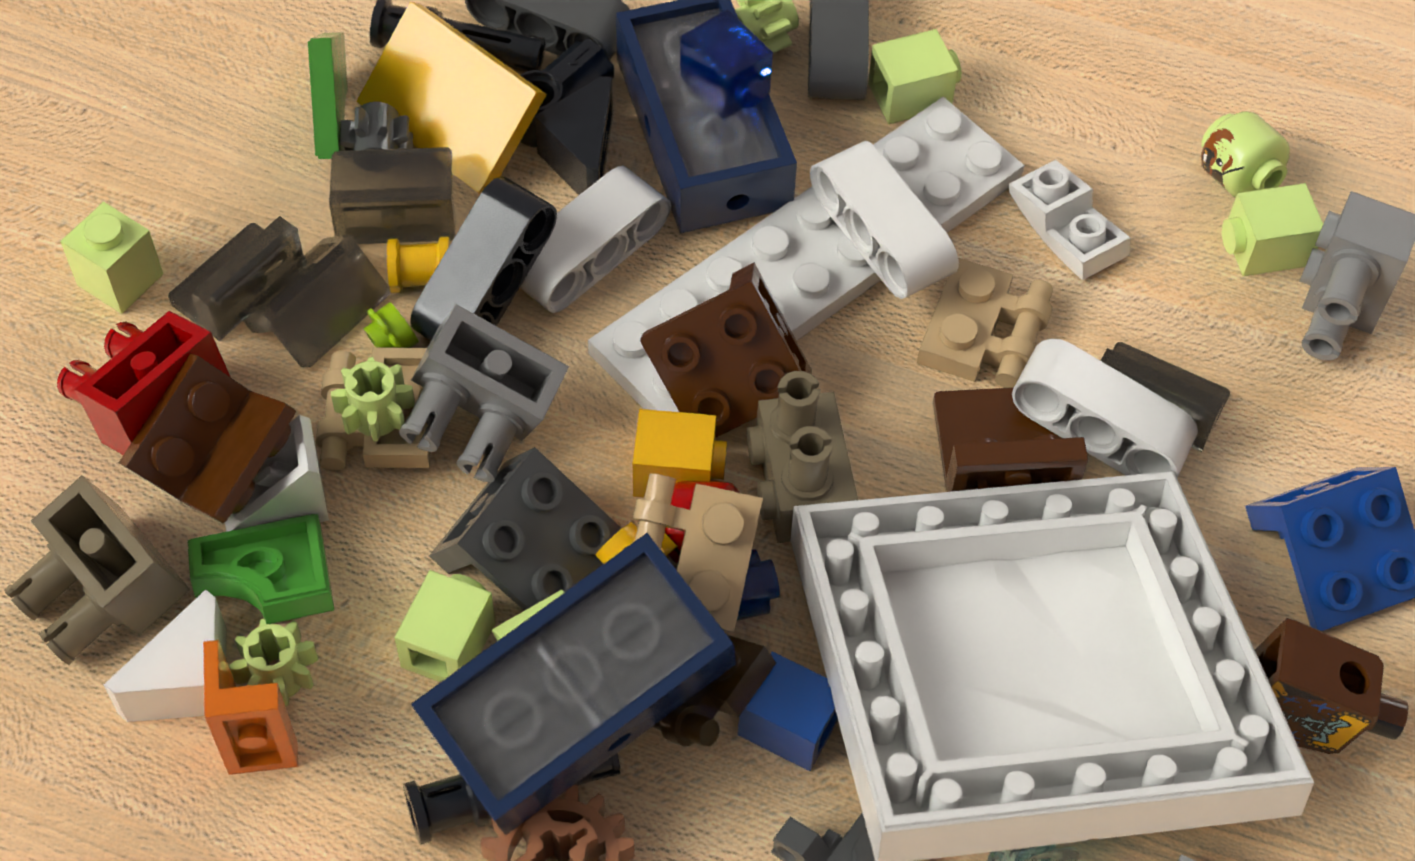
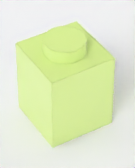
[868,29,961,124]
[1222,183,1323,276]
[60,201,163,314]
[394,570,496,682]

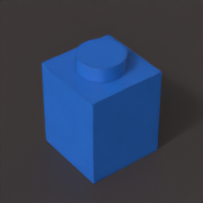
[737,651,838,772]

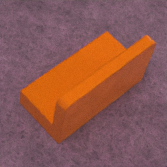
[203,640,298,775]

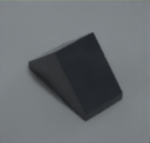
[535,76,613,195]

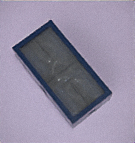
[616,0,797,234]
[411,533,736,835]

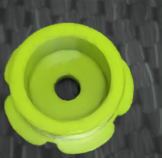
[363,302,419,348]

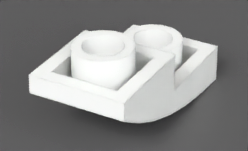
[1009,160,1130,280]

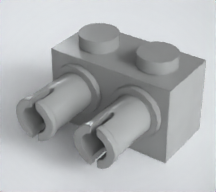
[1299,191,1415,360]
[399,304,569,482]

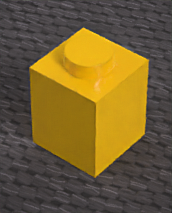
[632,409,727,498]

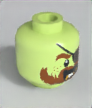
[1201,111,1289,197]

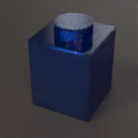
[680,9,773,120]

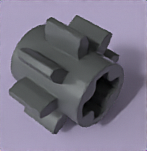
[339,102,413,176]

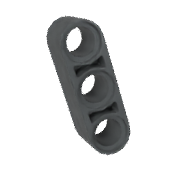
[465,0,630,60]
[808,0,869,100]

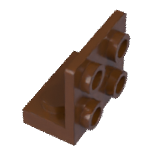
[640,262,812,438]
[118,353,296,523]
[933,387,1088,492]

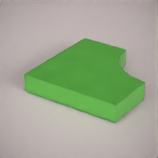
[308,32,348,159]
[187,514,335,624]

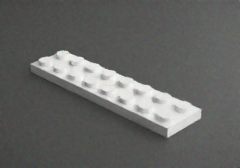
[588,97,1024,412]

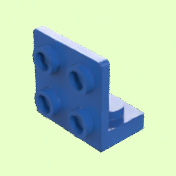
[1245,467,1415,631]

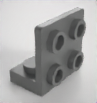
[429,447,622,611]

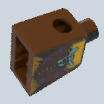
[1255,618,1408,754]

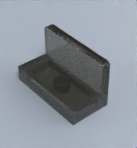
[329,147,456,245]
[168,216,306,341]
[238,234,390,367]
[1100,342,1230,452]

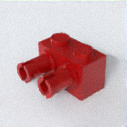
[57,311,231,455]

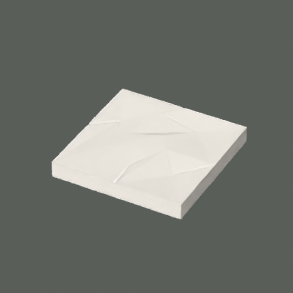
[791,471,1314,861]

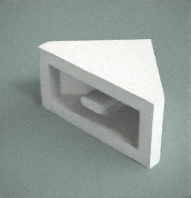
[225,415,329,532]
[104,590,227,722]

